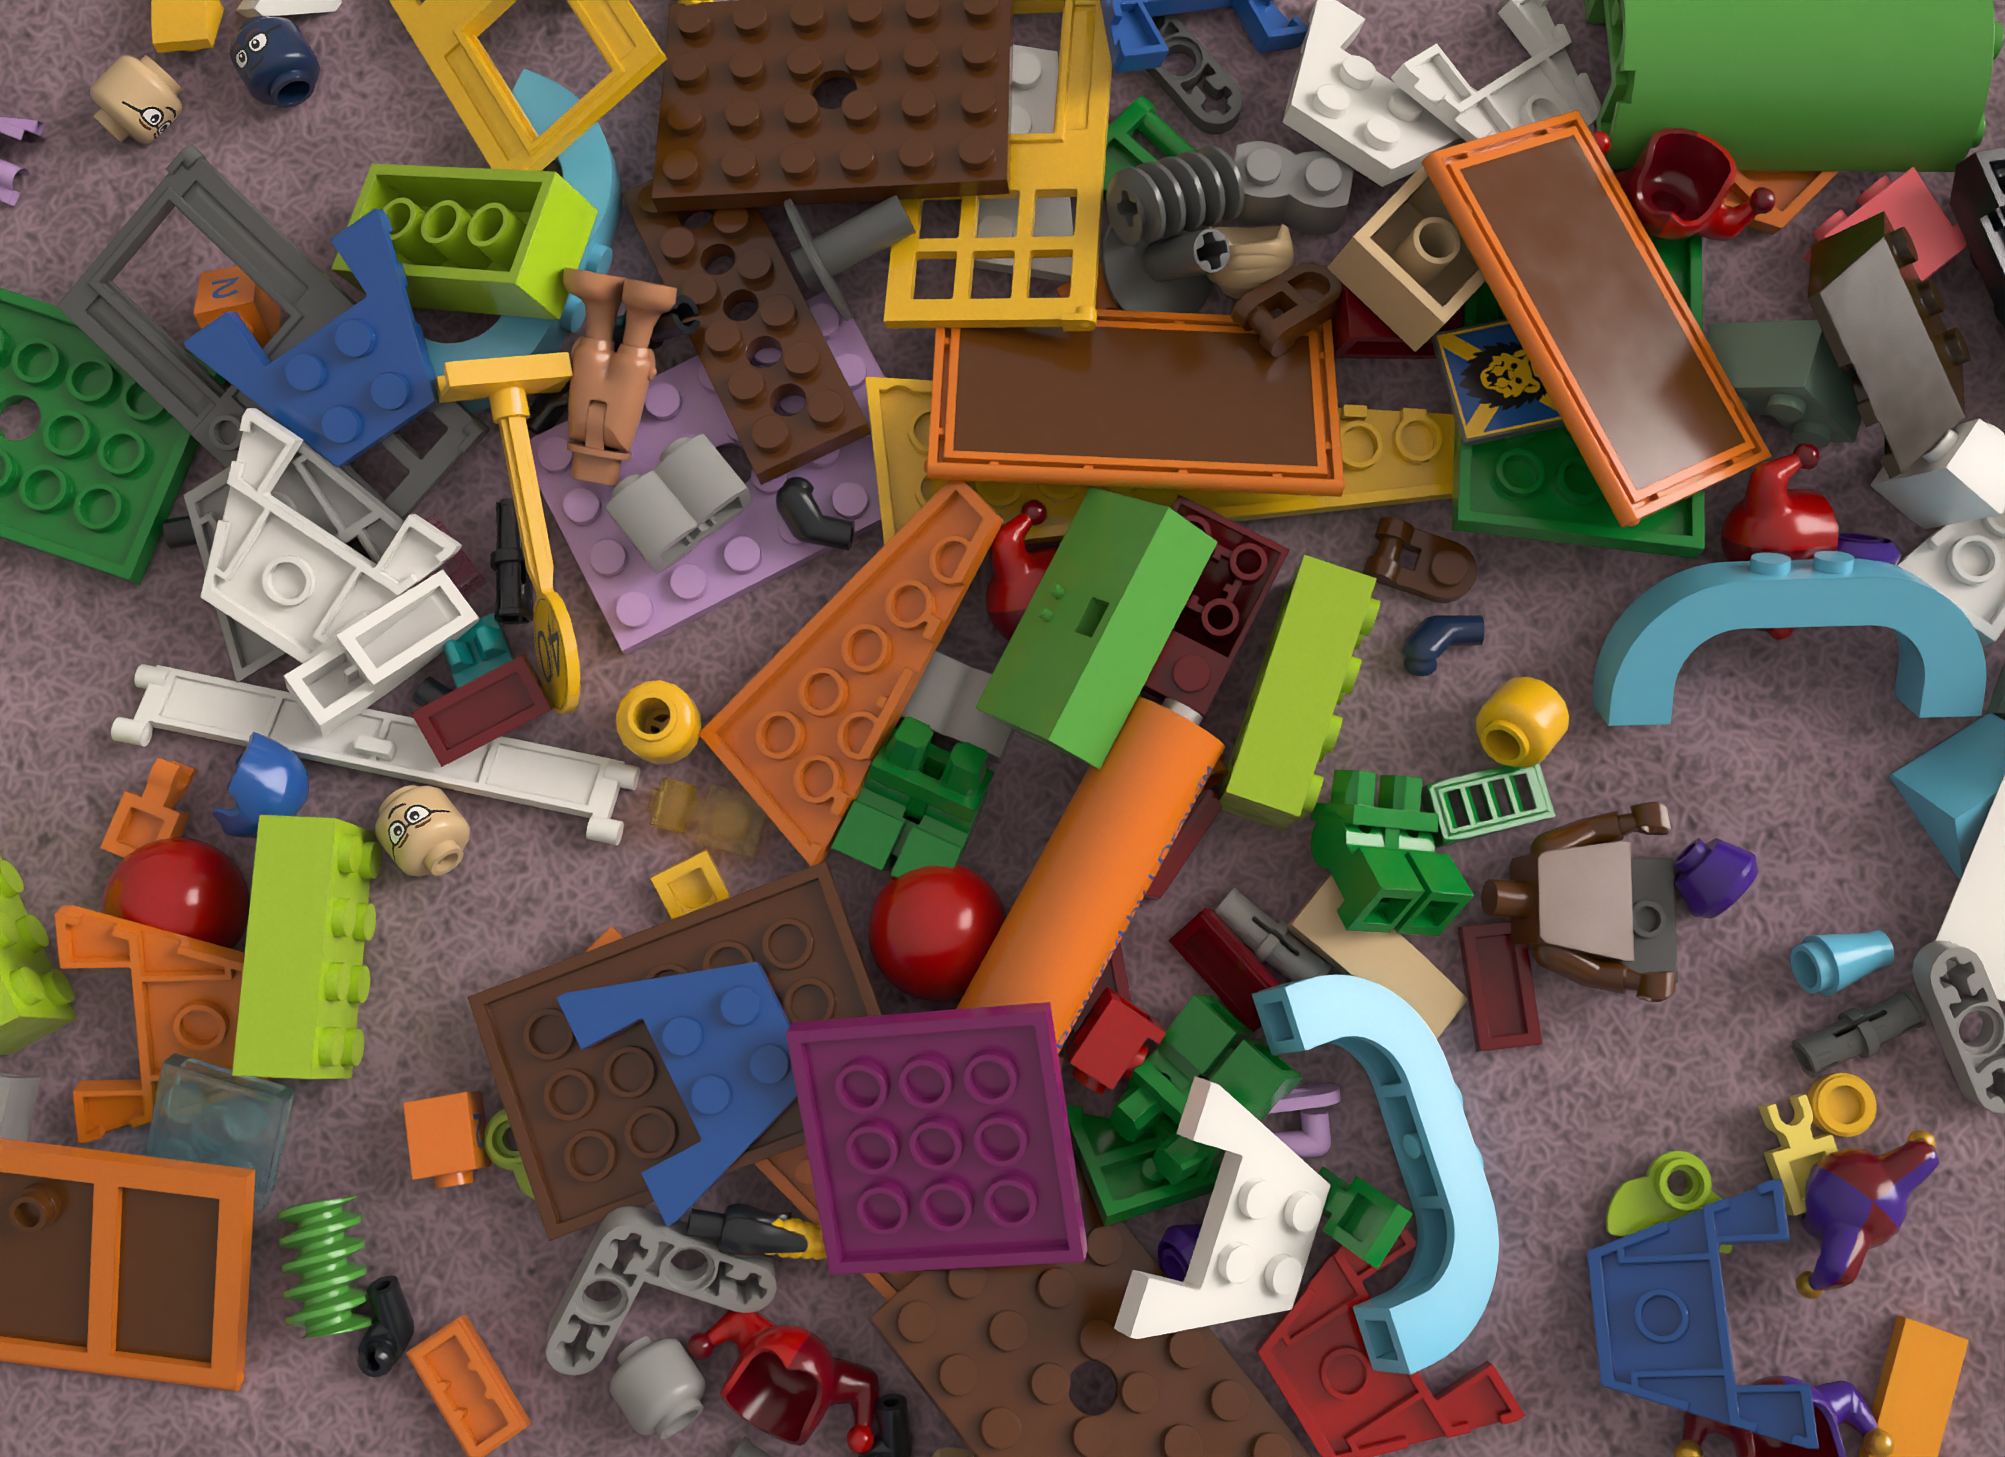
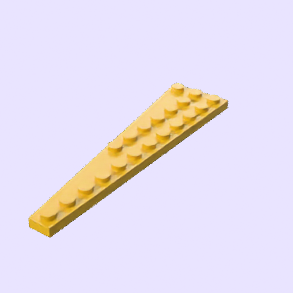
[865,377,1455,545]

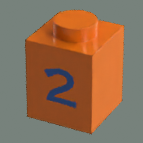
[194,265,281,349]
[403,1091,491,1189]

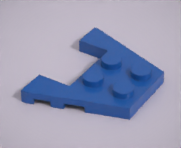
[1100,0,1308,73]
[183,208,439,467]
[556,962,798,1226]
[1587,1179,1819,1449]

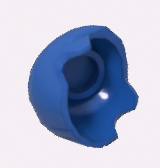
[212,732,309,838]

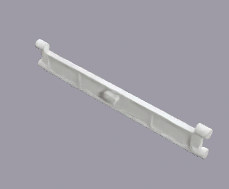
[111,664,641,845]

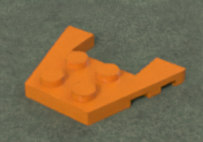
[54,905,272,1143]

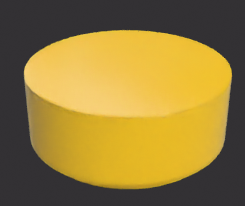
[1807,1073,1877,1137]

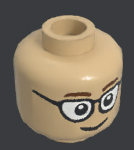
[90,55,182,144]
[375,785,470,877]

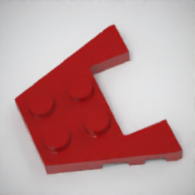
[1255,1226,1525,1457]

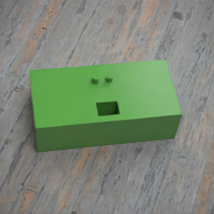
[975,487,1217,770]

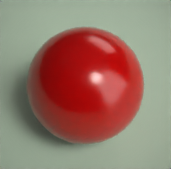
[101,838,250,949]
[868,864,1006,1001]

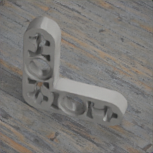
[1912,940,2005,1114]
[546,1206,777,1376]

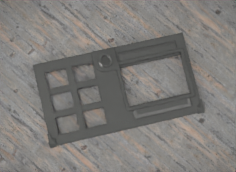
[57,145,490,560]

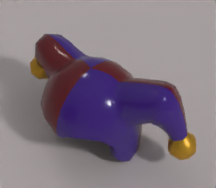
[1795,1129,1939,1299]
[1674,1375,1894,1457]

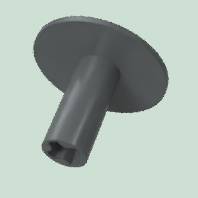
[784,194,916,321]
[1101,224,1230,313]

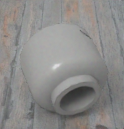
[609,1336,707,1440]

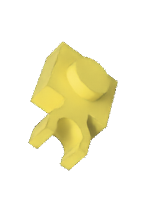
[1758,1094,1838,1216]

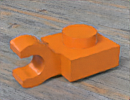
[100,757,197,858]

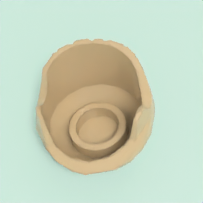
[1205,224,1295,300]

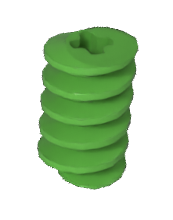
[277,1195,372,1338]

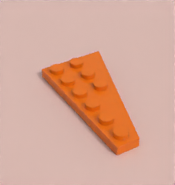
[699,480,1004,867]

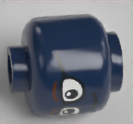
[229,16,320,108]

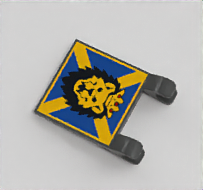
[1431,318,1565,446]

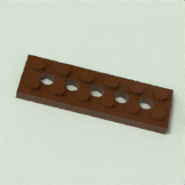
[621,179,871,485]

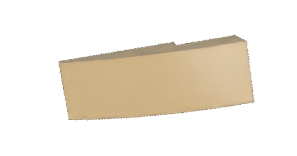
[1287,875,1468,1039]

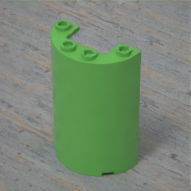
[1584,0,2004,172]

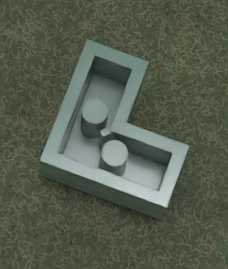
[1706,320,1862,448]

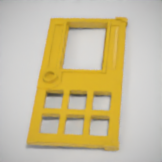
[389,0,667,171]
[883,0,1112,332]

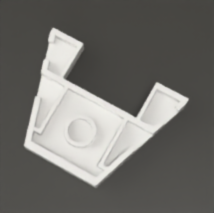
[1283,0,1477,187]
[1391,0,1602,142]
[200,408,462,663]
[1114,1076,1331,1339]

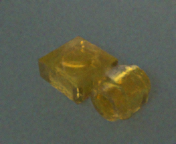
[646,778,767,860]

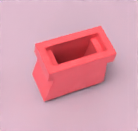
[1803,167,1968,281]

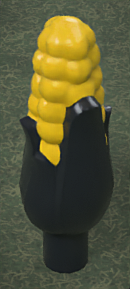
[686,1203,827,1262]

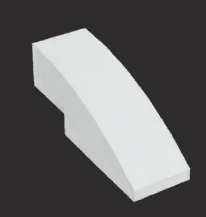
[283,569,479,737]

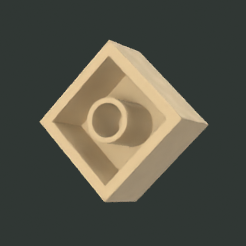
[1327,165,1485,352]

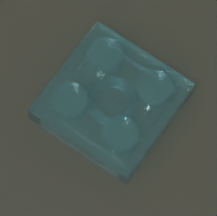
[145,1053,295,1211]

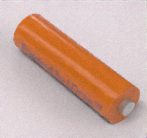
[956,696,1226,1054]

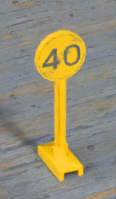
[435,352,580,714]

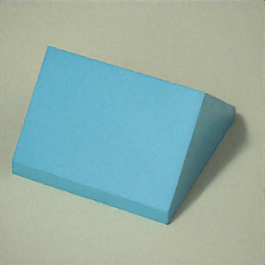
[1888,712,2005,879]

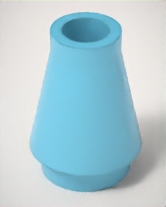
[1790,930,1894,996]

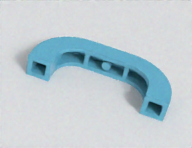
[424,68,622,412]
[1592,551,1987,726]
[1252,975,1499,1375]

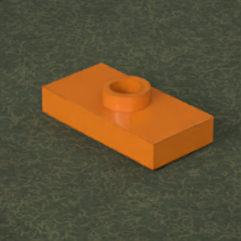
[406,1314,532,1457]

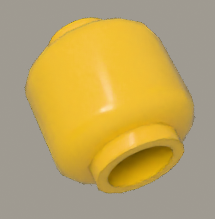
[1475,677,1569,768]
[616,680,702,765]

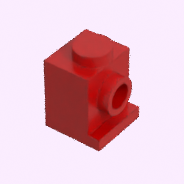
[1065,987,1166,1094]

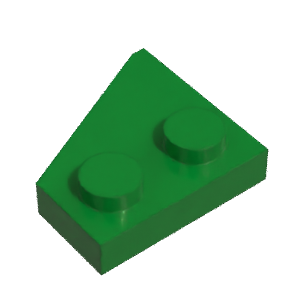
[1066,1106,1220,1227]

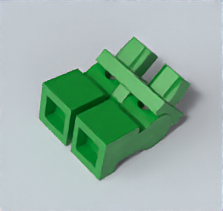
[831,716,995,878]
[1311,769,1474,936]
[1109,995,1304,1185]

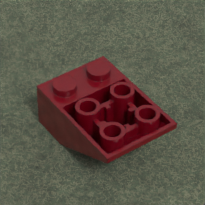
[1142,494,1290,721]

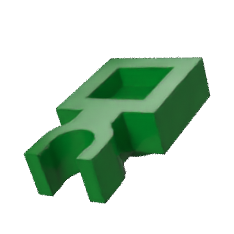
[1318,1166,1413,1269]

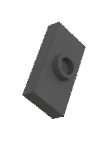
[1622,858,1678,983]

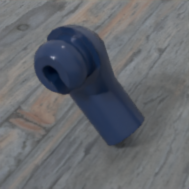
[1402,615,1484,676]

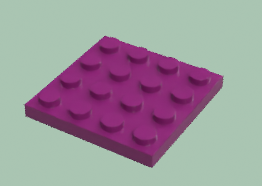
[786,1002,1088,1275]

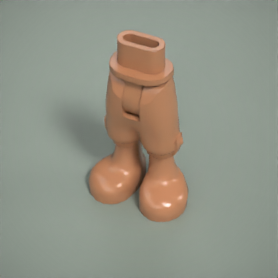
[562,267,677,486]

